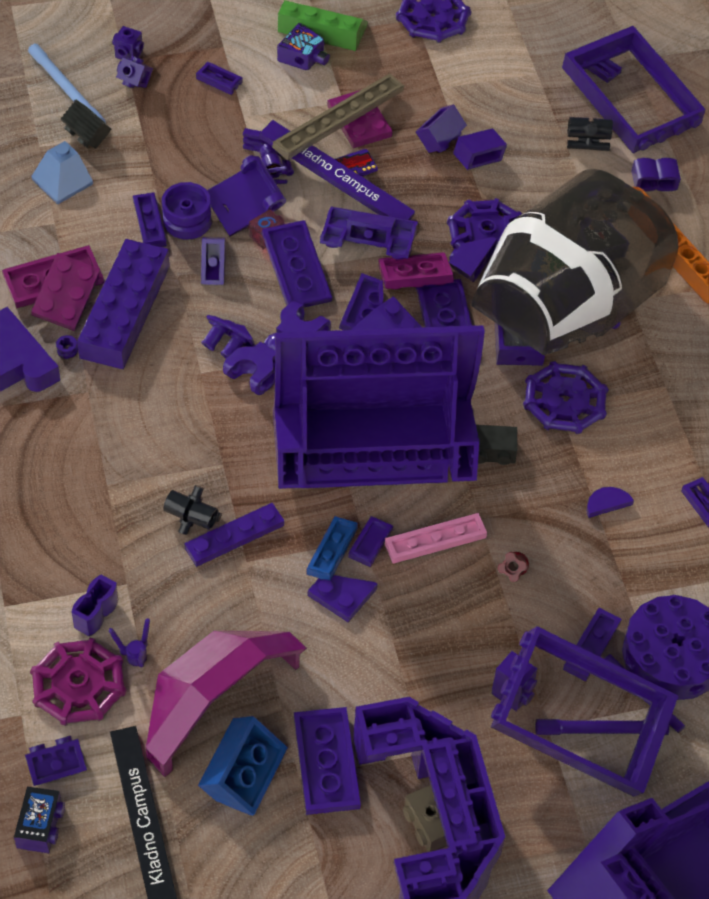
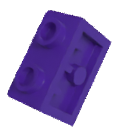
[25,735,87,786]

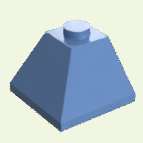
[31,141,93,204]

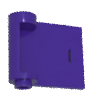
[207,155,286,237]

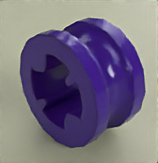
[56,335,78,359]

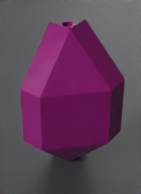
[146,631,307,777]

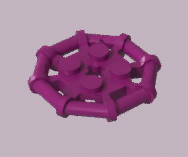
[30,637,127,726]

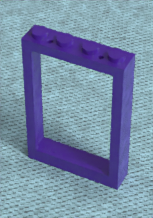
[562,26,706,153]
[491,626,678,797]

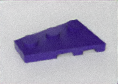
[339,273,383,330]

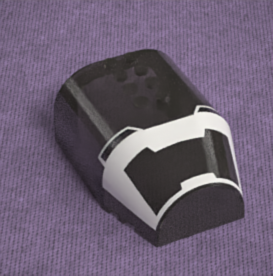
[471,169,678,355]

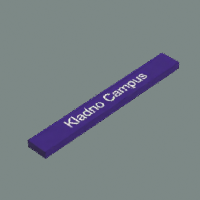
[259,119,415,220]

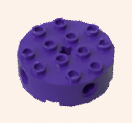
[622,595,709,700]

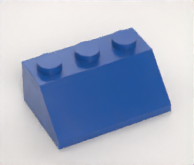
[198,716,288,816]

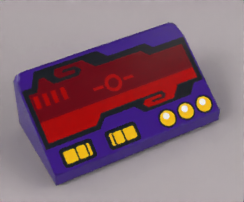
[335,149,378,176]

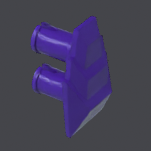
[201,315,255,359]

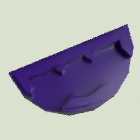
[586,487,634,518]

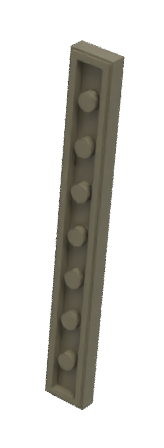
[272,74,405,160]

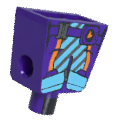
[277,23,330,70]

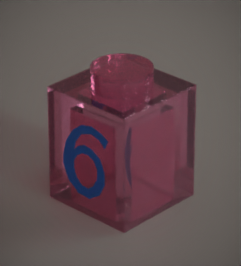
[249,209,285,249]

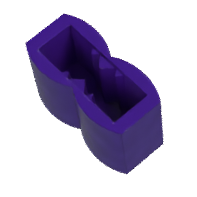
[631,158,681,192]
[71,575,118,636]

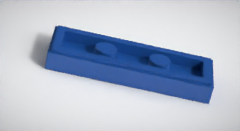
[306,516,358,581]

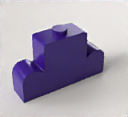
[0,307,61,392]

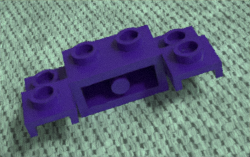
[320,207,418,260]

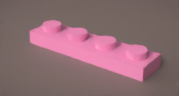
[384,513,487,564]

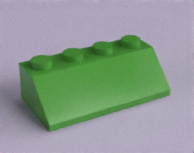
[278,0,368,51]

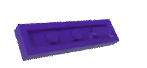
[184,503,284,567]

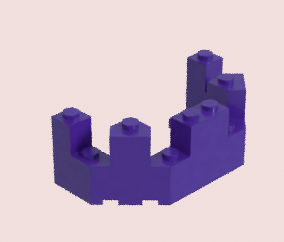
[353,697,505,899]

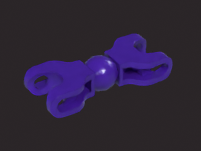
[223,300,331,396]

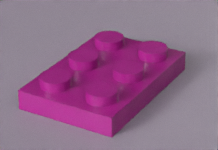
[327,90,392,148]
[378,252,453,290]
[31,253,100,332]

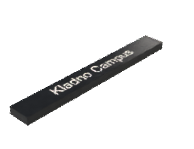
[110,726,177,899]

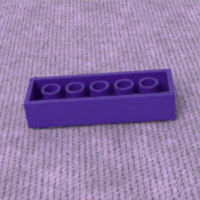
[77,239,170,370]

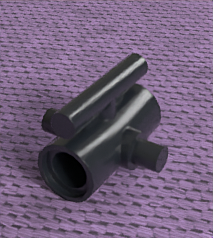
[567,117,613,151]
[163,485,222,535]

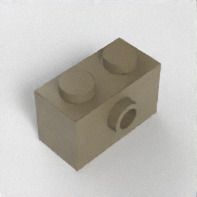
[403,785,447,852]

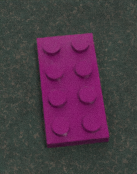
[2,245,104,309]

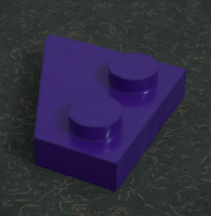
[307,575,378,622]

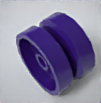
[162,182,212,240]

